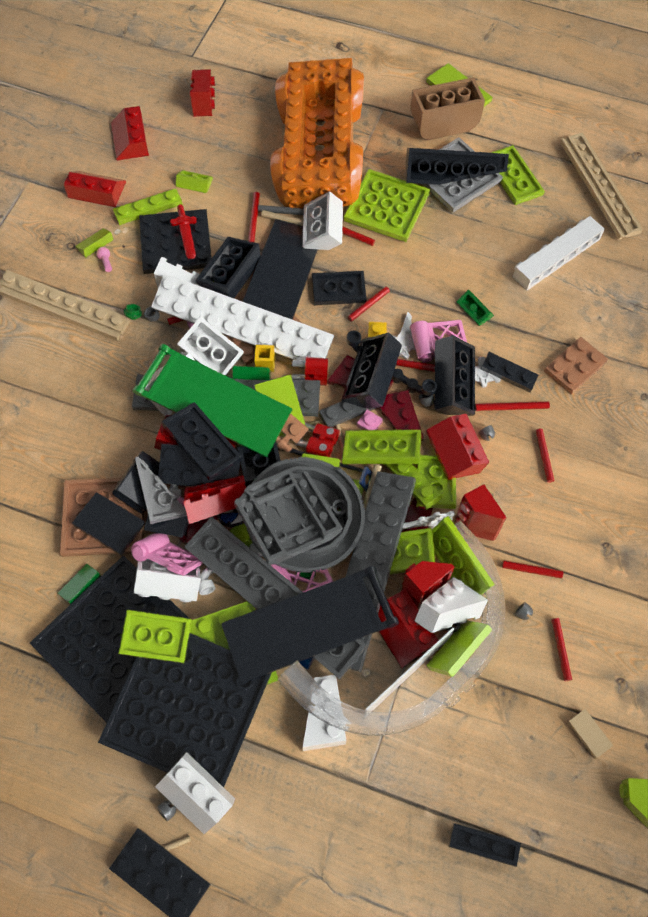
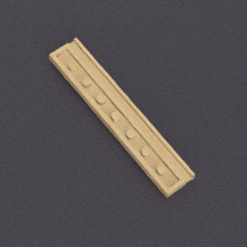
[560,133,643,240]
[0,270,131,341]

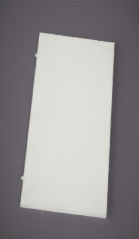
[363,628,454,718]

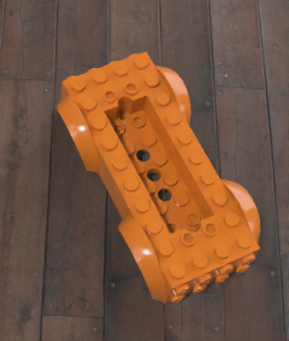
[270,58,364,208]

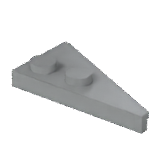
[135,457,187,524]

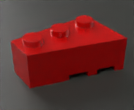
[190,69,215,117]
[183,476,246,524]

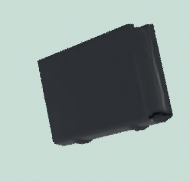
[112,451,160,514]

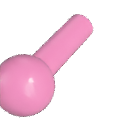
[96,247,112,272]

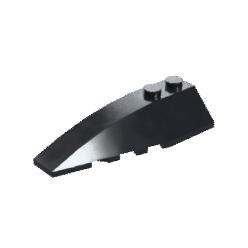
[406,148,509,185]

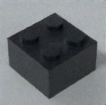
[237,441,281,488]

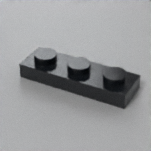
[481,351,539,392]
[448,823,521,867]

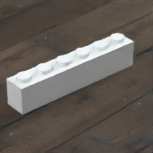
[513,216,604,290]

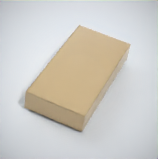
[567,709,613,759]

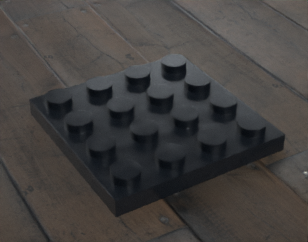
[139,209,212,274]

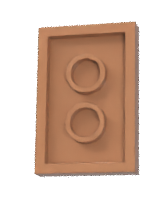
[544,337,608,395]

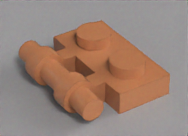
[276,414,309,453]

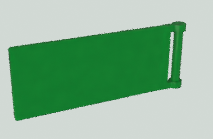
[132,344,292,457]

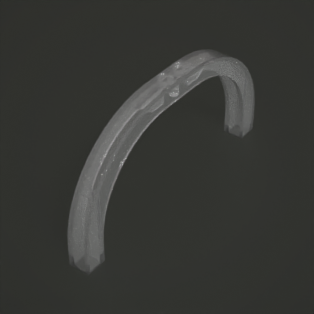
[278,521,505,736]

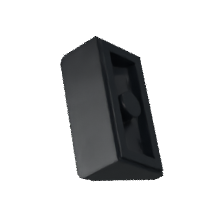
[144,516,188,537]

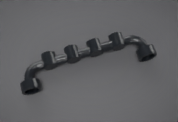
[347,330,437,396]

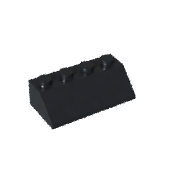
[195,237,261,298]
[341,332,402,409]
[434,335,475,416]

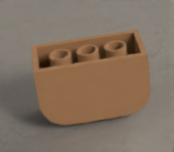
[410,77,485,140]

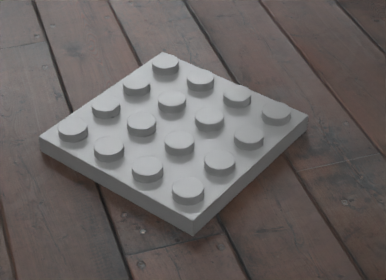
[423,137,503,213]

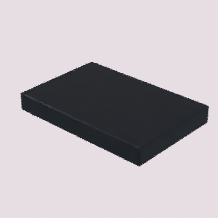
[312,271,367,306]
[72,492,145,556]

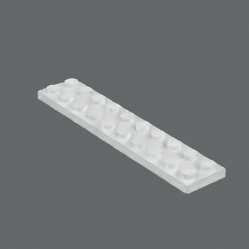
[151,273,334,361]

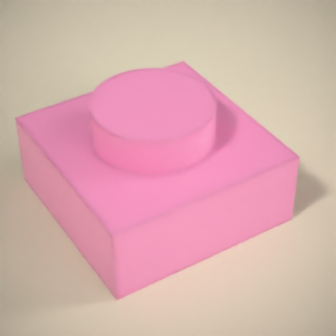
[357,410,383,430]

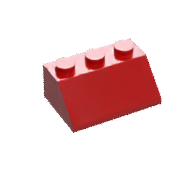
[111,106,149,161]
[64,171,126,208]
[426,414,489,480]
[455,484,507,541]
[401,561,455,609]
[378,589,439,668]

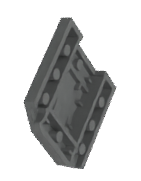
[234,471,342,565]

